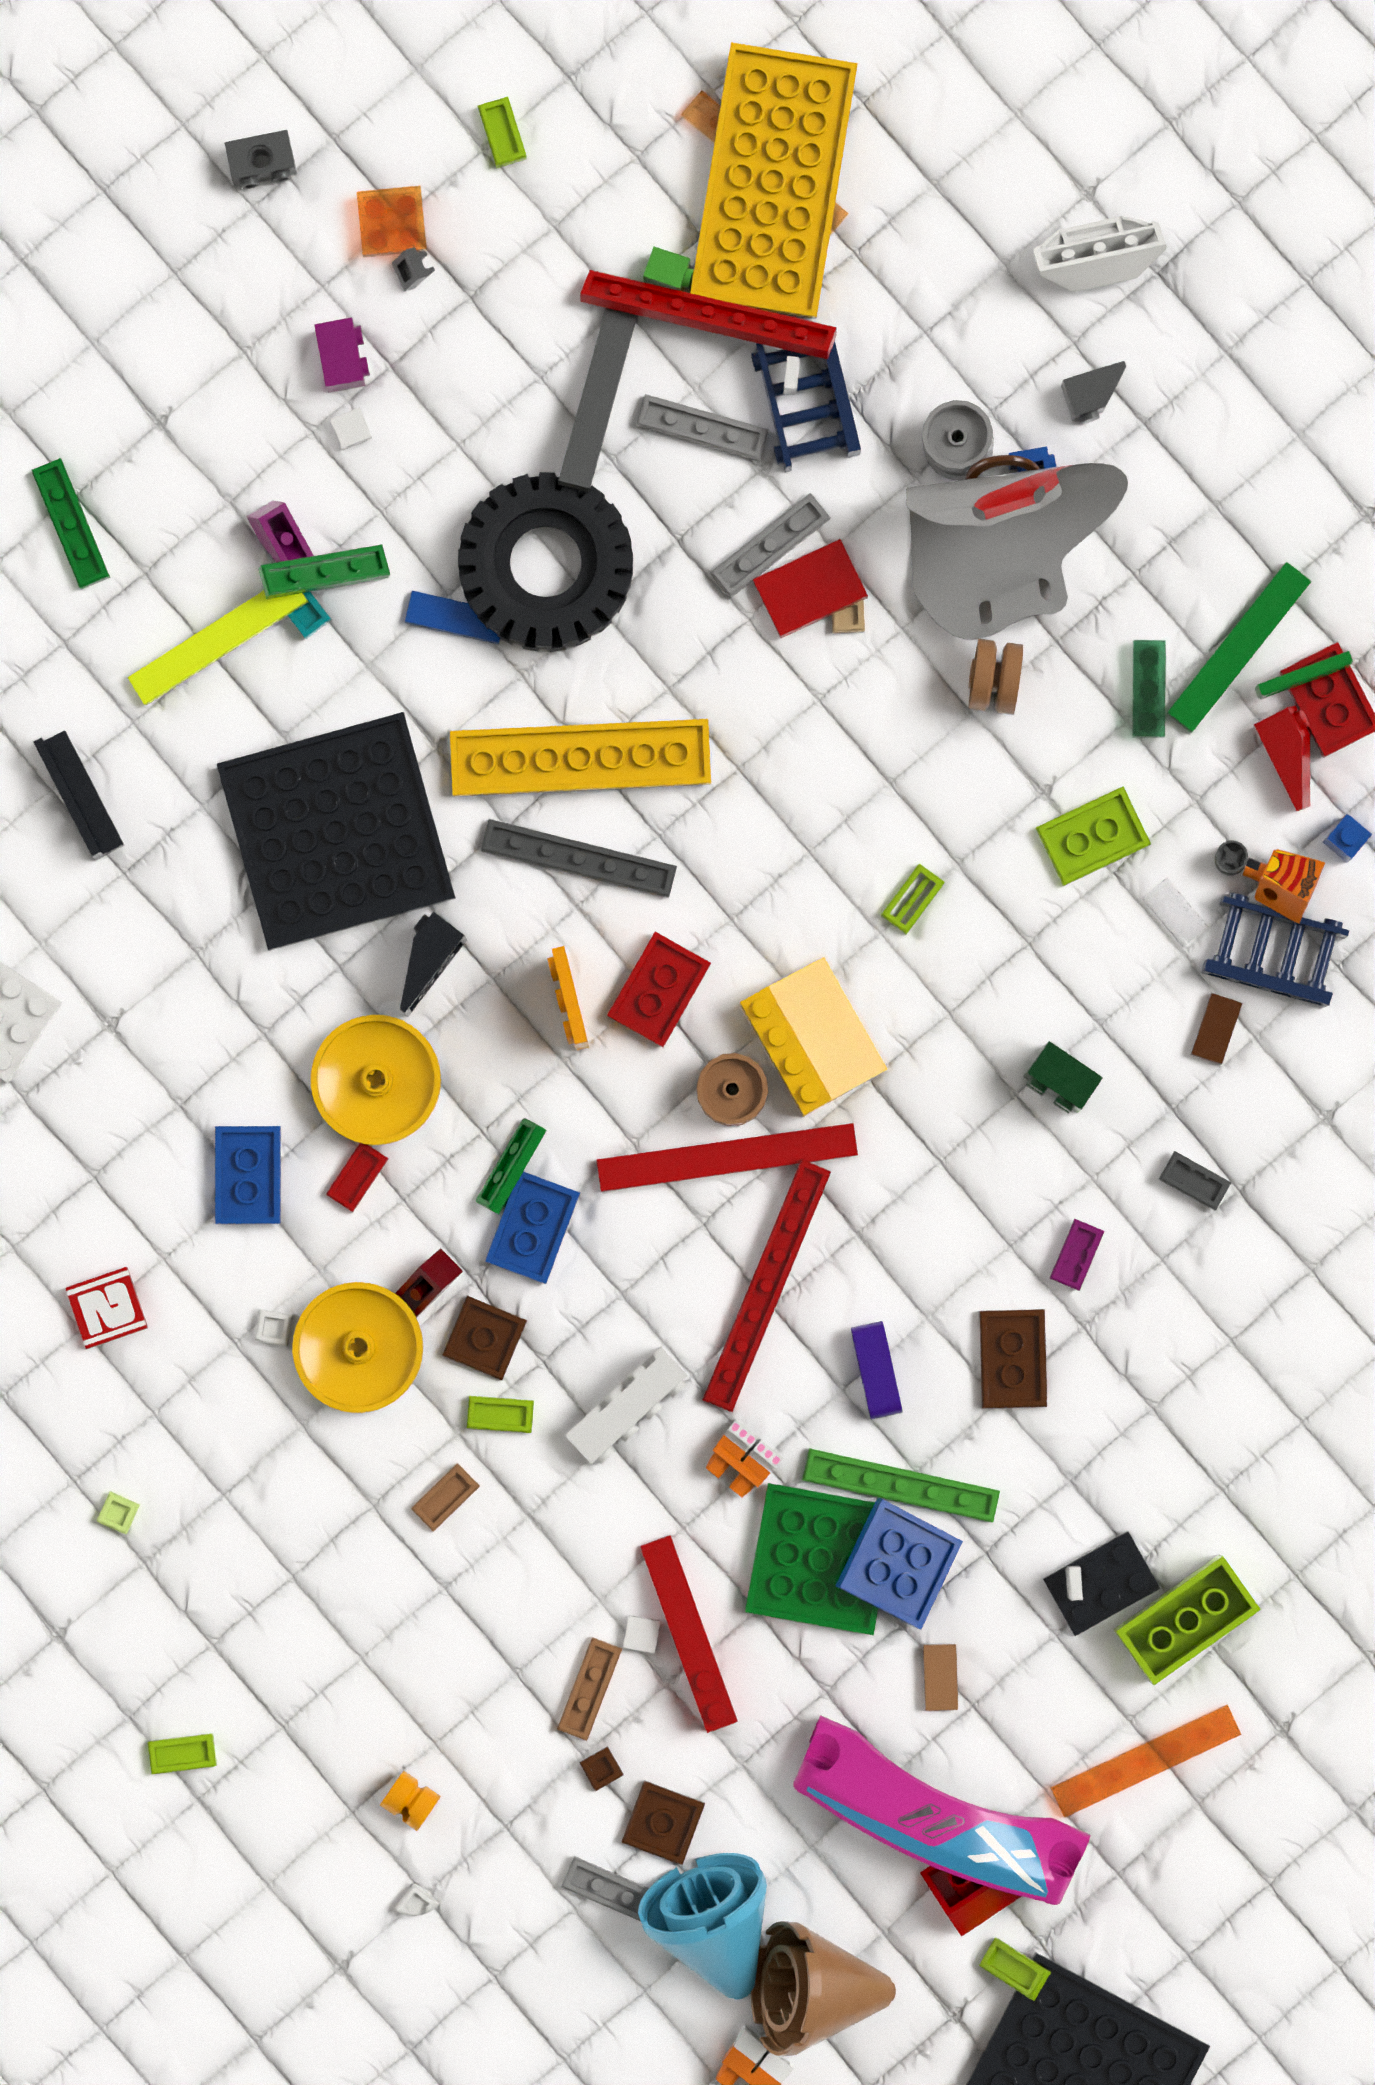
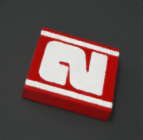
[65,1267,148,1349]

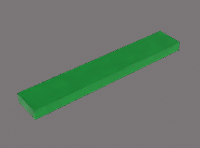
[1166,562,1312,733]

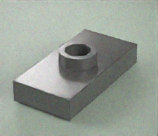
[1158,1151,1232,1211]

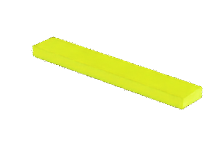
[127,590,308,705]

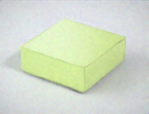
[97,1491,141,1534]

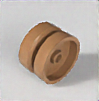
[968,639,1023,715]
[696,1053,768,1127]

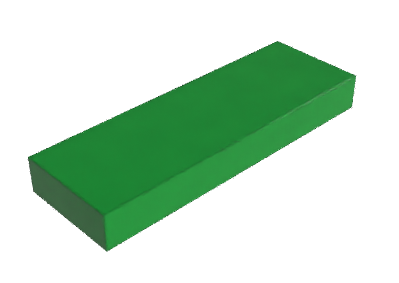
[1254,651,1353,699]
[476,1118,547,1215]

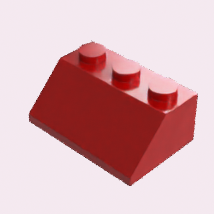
[920,1866,1022,1937]

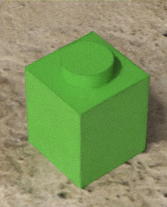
[643,246,694,291]

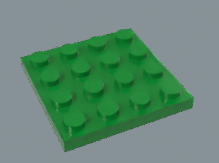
[745,1483,878,1635]

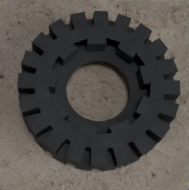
[458,472,633,652]

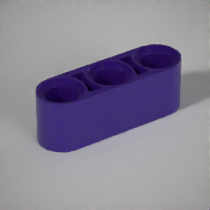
[851,1321,903,1420]

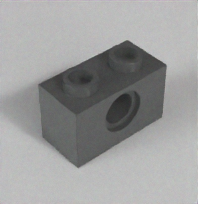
[224,130,297,189]

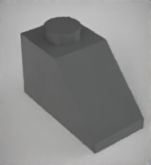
[1061,361,1127,424]

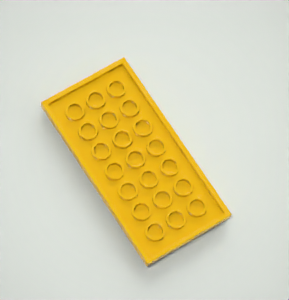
[690,42,858,319]

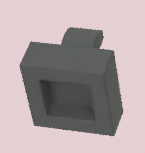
[391,247,435,291]

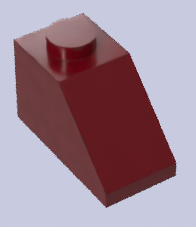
[395,1248,463,1318]

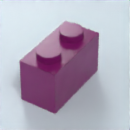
[314,317,370,393]

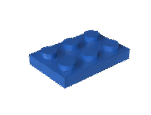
[215,1126,281,1224]
[485,1171,580,1284]

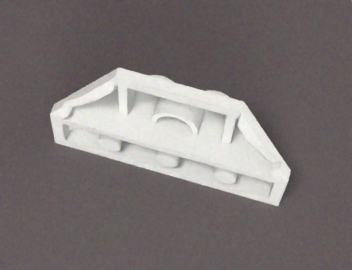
[1033,216,1167,292]

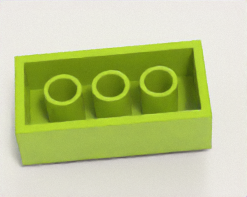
[1113,1554,1261,1685]

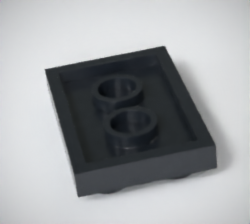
[1042,1531,1160,1636]

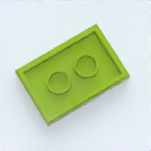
[1035,786,1151,886]

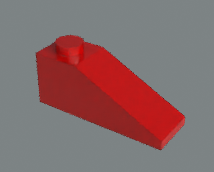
[1254,705,1311,811]

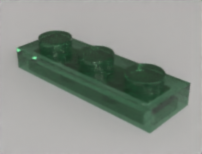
[1132,640,1166,738]

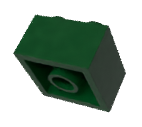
[1023,1041,1103,1114]

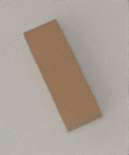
[557,1637,623,1741]

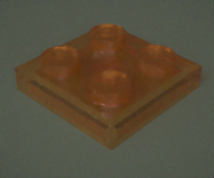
[357,185,427,258]

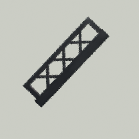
[33,730,125,860]

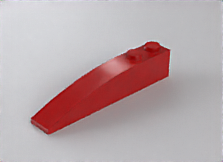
[640,1535,738,1733]

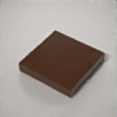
[442,1295,528,1380]
[621,1780,705,1865]

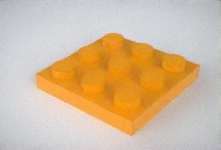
[547,946,589,1050]

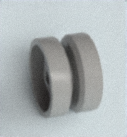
[922,400,994,480]

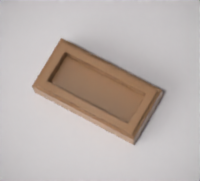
[411,1463,480,1532]
[923,1644,958,1711]

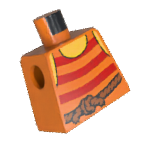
[1242,849,1325,923]

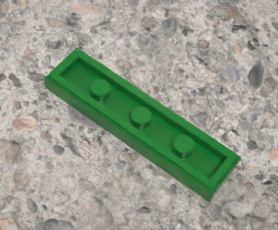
[31,458,111,590]
[258,544,390,599]

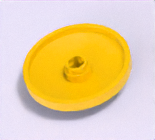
[311,1015,441,1145]
[292,1282,423,1413]

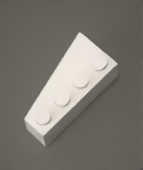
[565,1347,688,1464]

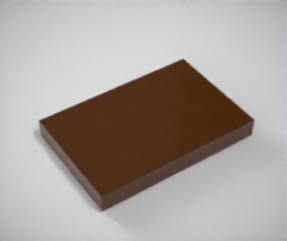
[979,1309,1047,1408]

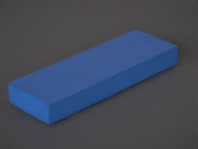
[405,590,500,645]

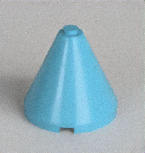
[638,1853,767,2000]

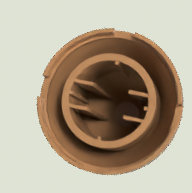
[751,1921,896,2056]

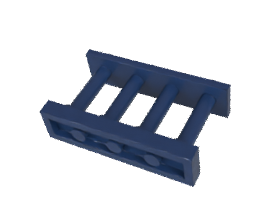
[751,325,861,473]
[1201,893,1350,1007]

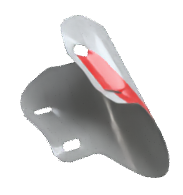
[906,463,1128,640]

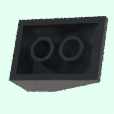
[400,911,467,1017]

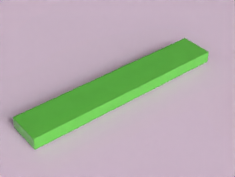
[802,1448,1000,1522]

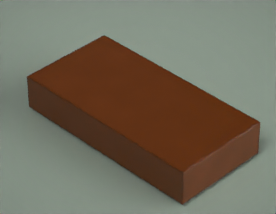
[1190,993,1243,1065]

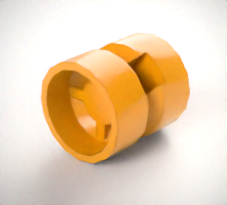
[379,1770,441,1831]

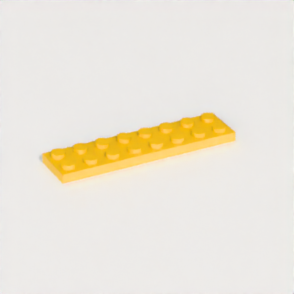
[450,719,711,797]

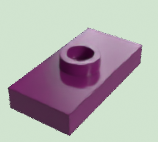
[1049,1218,1105,1291]

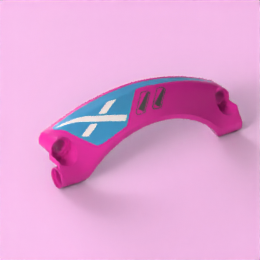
[793,1715,1091,1905]

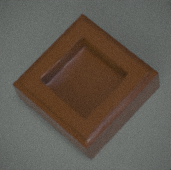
[579,1746,624,1792]

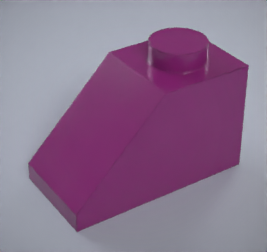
[246,500,314,562]

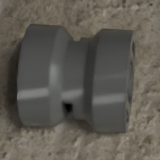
[1214,840,1248,876]

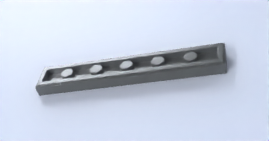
[558,308,637,493]
[481,819,677,898]

